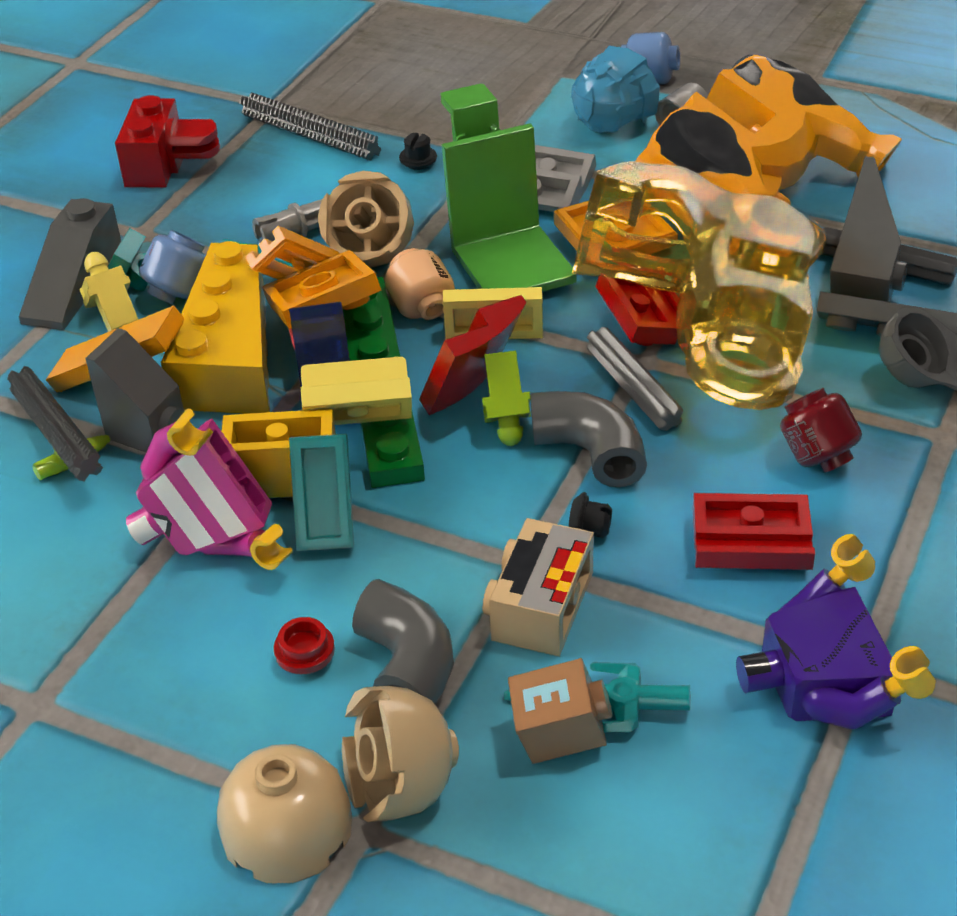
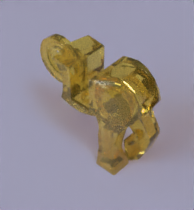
[572,161,827,410]

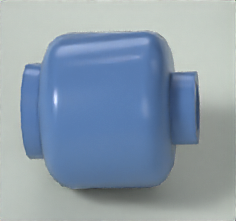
[621,32,680,85]
[139,230,206,304]

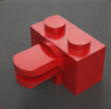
[115,95,220,188]

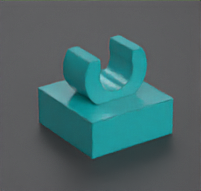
[108,227,148,291]

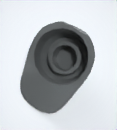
[879,307,957,390]

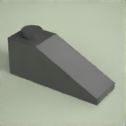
[830,156,908,302]
[19,198,121,330]

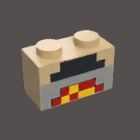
[482,518,594,657]

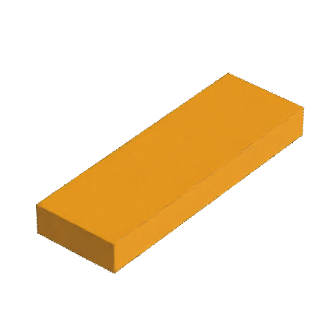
[46,305,185,392]

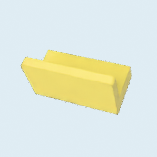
[443,287,543,340]
[300,357,412,425]

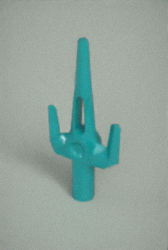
[504,662,691,732]

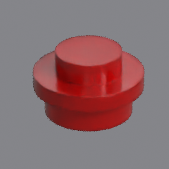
[274,617,335,674]

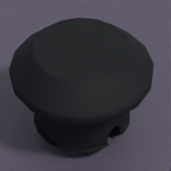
[399,132,437,170]
[568,492,612,538]

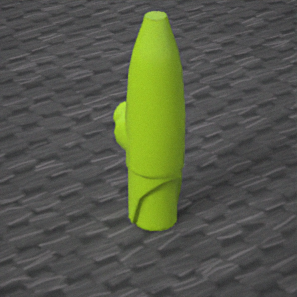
[32,435,110,480]

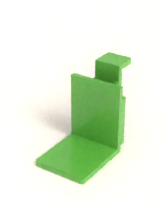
[441,84,577,292]

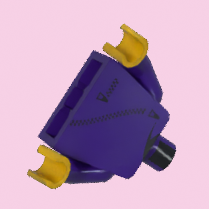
[736,534,936,730]

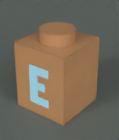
[508,658,612,764]

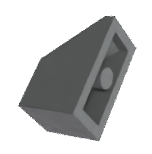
[85,328,184,452]

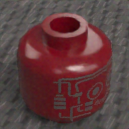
[780,387,862,473]

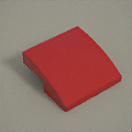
[419,295,527,415]

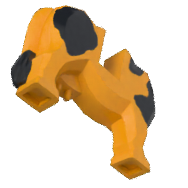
[635,55,902,270]

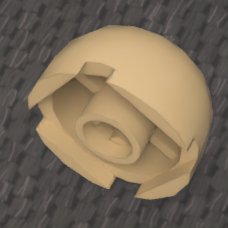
[318,171,414,268]
[342,686,459,822]
[217,744,352,883]

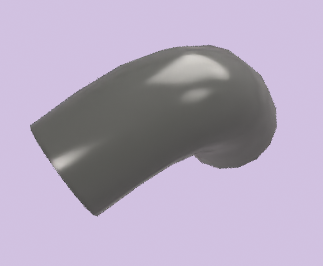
[530,391,647,487]
[352,579,454,704]

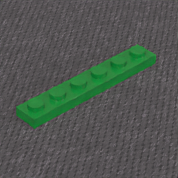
[340,277,425,488]

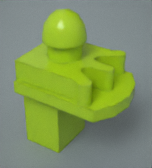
[482,350,531,446]

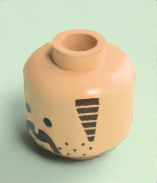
[384,248,455,320]

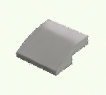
[535,145,596,212]

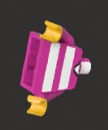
[126,409,293,570]

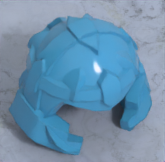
[571,46,660,134]

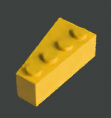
[161,241,270,414]

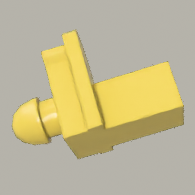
[79,252,139,332]

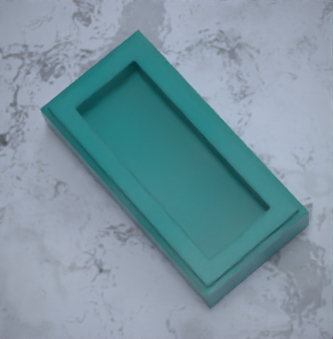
[289,434,354,551]

